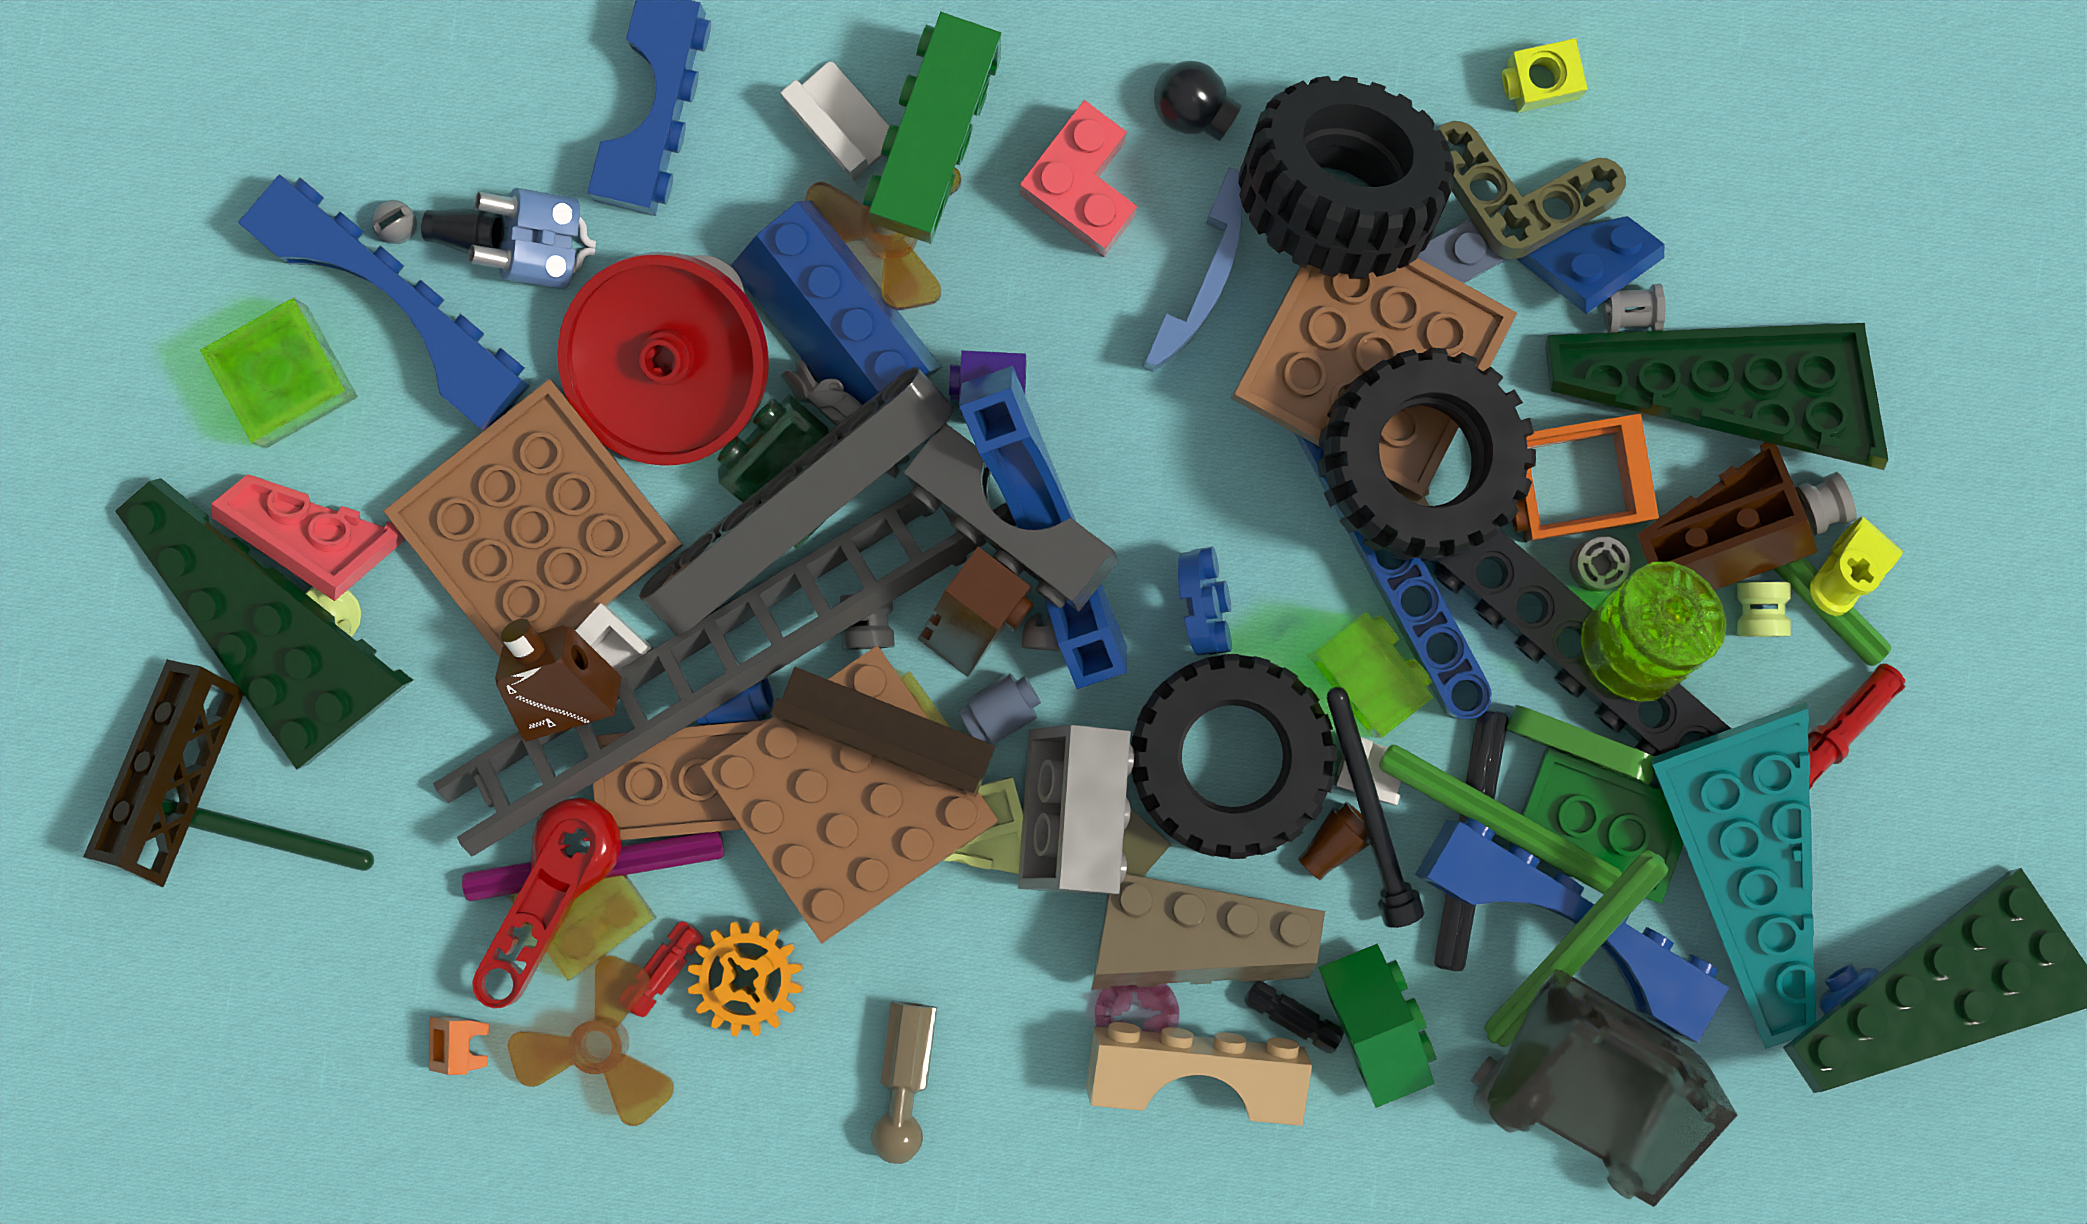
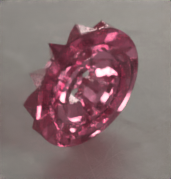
[1095,983,1179,1033]

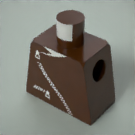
[495,618,622,742]

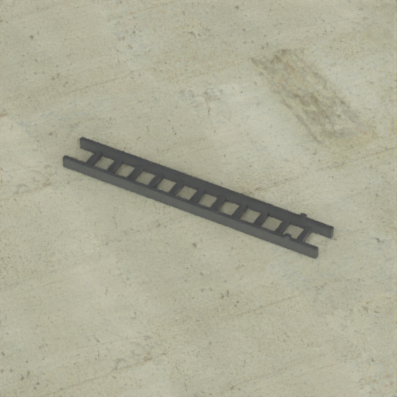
[433,494,1016,857]

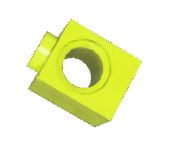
[1502,38,1588,113]

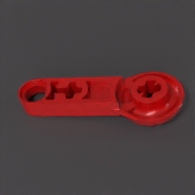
[472,797,621,1009]

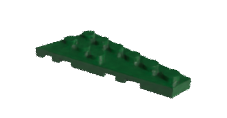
[1545,323,1889,470]
[115,478,414,770]

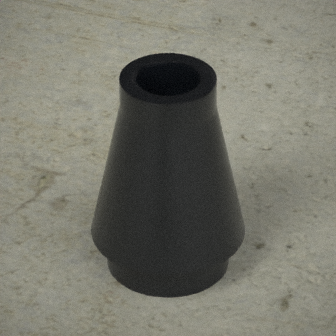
[421,207,504,253]

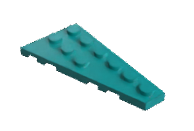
[1651,702,1816,1049]

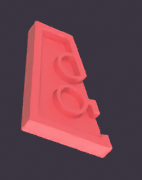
[211,474,405,601]

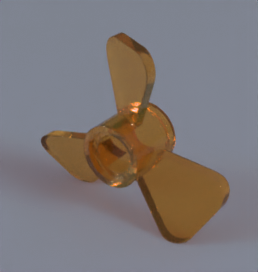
[805,167,962,310]
[508,955,674,1126]

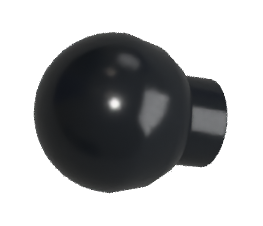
[1154,61,1242,141]

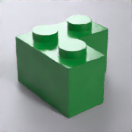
[1318,943,1437,1108]

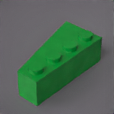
[863,11,1002,244]

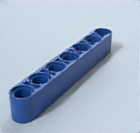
[1294,433,1492,719]

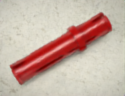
[1808,664,1906,790]

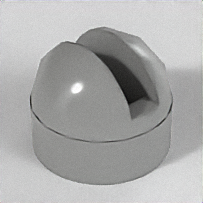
[372,200,417,244]
[1022,613,1061,651]

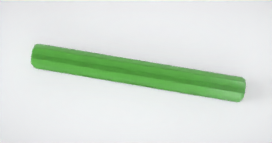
[1379,745,1622,894]
[1484,850,1668,1047]

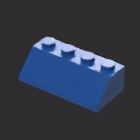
[731,200,942,405]

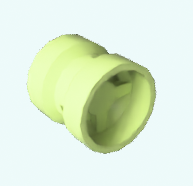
[1736,582,1791,637]

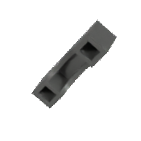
[903,423,1119,612]

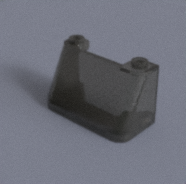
[1487,969,1738,1207]

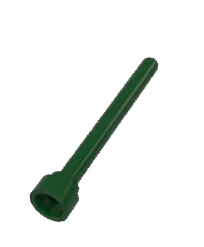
[162,799,374,871]

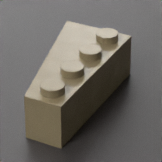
[1091,874,1325,990]

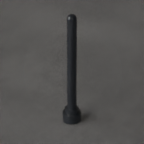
[1326,687,1425,928]

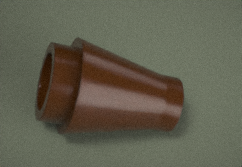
[1298,802,1371,880]

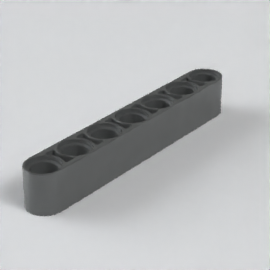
[639,367,954,635]

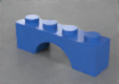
[587,0,711,216]

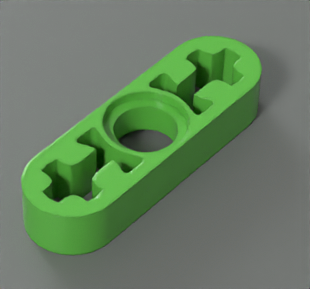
[1506,705,1655,785]

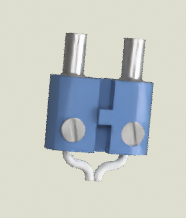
[468,187,596,290]

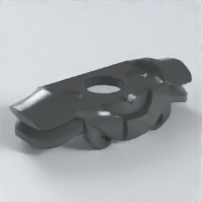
[781,358,910,479]

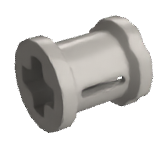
[1604,284,1665,333]

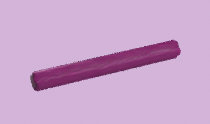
[462,831,724,901]

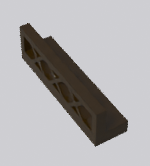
[83,659,244,887]
[771,667,996,797]

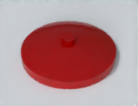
[557,252,769,466]

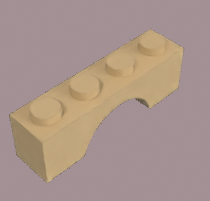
[1086,1022,1312,1126]

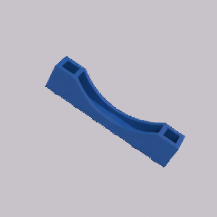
[238,174,530,431]
[959,365,1127,689]
[1415,817,1730,1043]

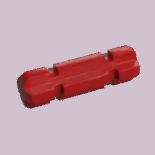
[620,920,704,1018]

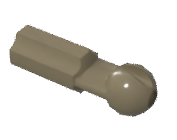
[871,1001,937,1164]

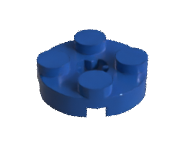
[1178,546,1232,656]

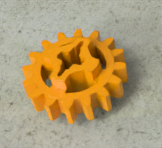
[688,920,804,1037]

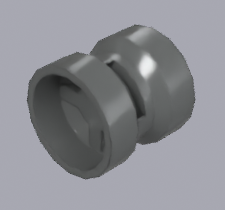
[840,594,895,650]

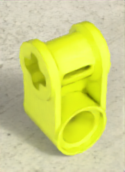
[1810,516,1903,616]

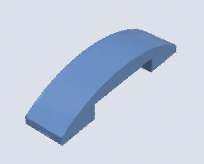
[1144,167,1243,372]

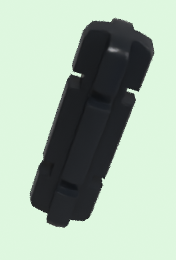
[1244,981,1344,1054]

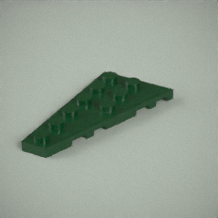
[1783,868,2087,1093]

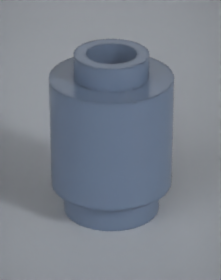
[958,673,1041,744]

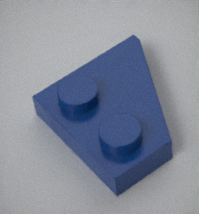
[1516,216,1665,314]

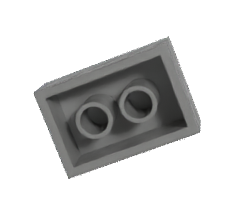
[1018,725,1134,894]

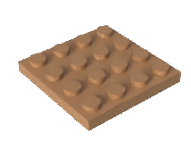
[1231,258,1517,500]
[383,379,683,657]
[700,645,999,944]

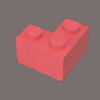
[1020,100,1137,257]

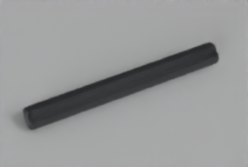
[1434,710,1509,972]

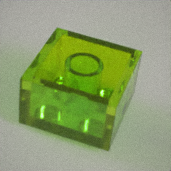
[200,297,358,448]
[1307,612,1434,738]

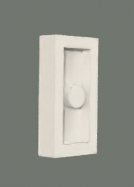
[780,62,889,181]

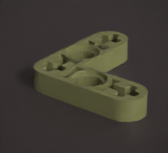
[1438,121,1626,260]

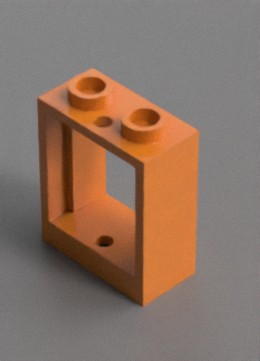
[1512,413,1659,543]

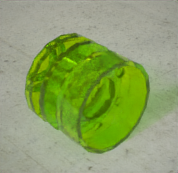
[1581,561,1727,701]

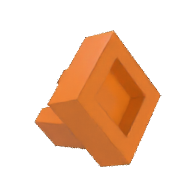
[429,1016,489,1075]

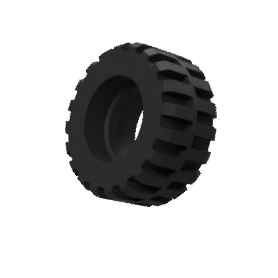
[1238,76,1455,279]
[1317,347,1536,562]
[1131,654,1337,859]

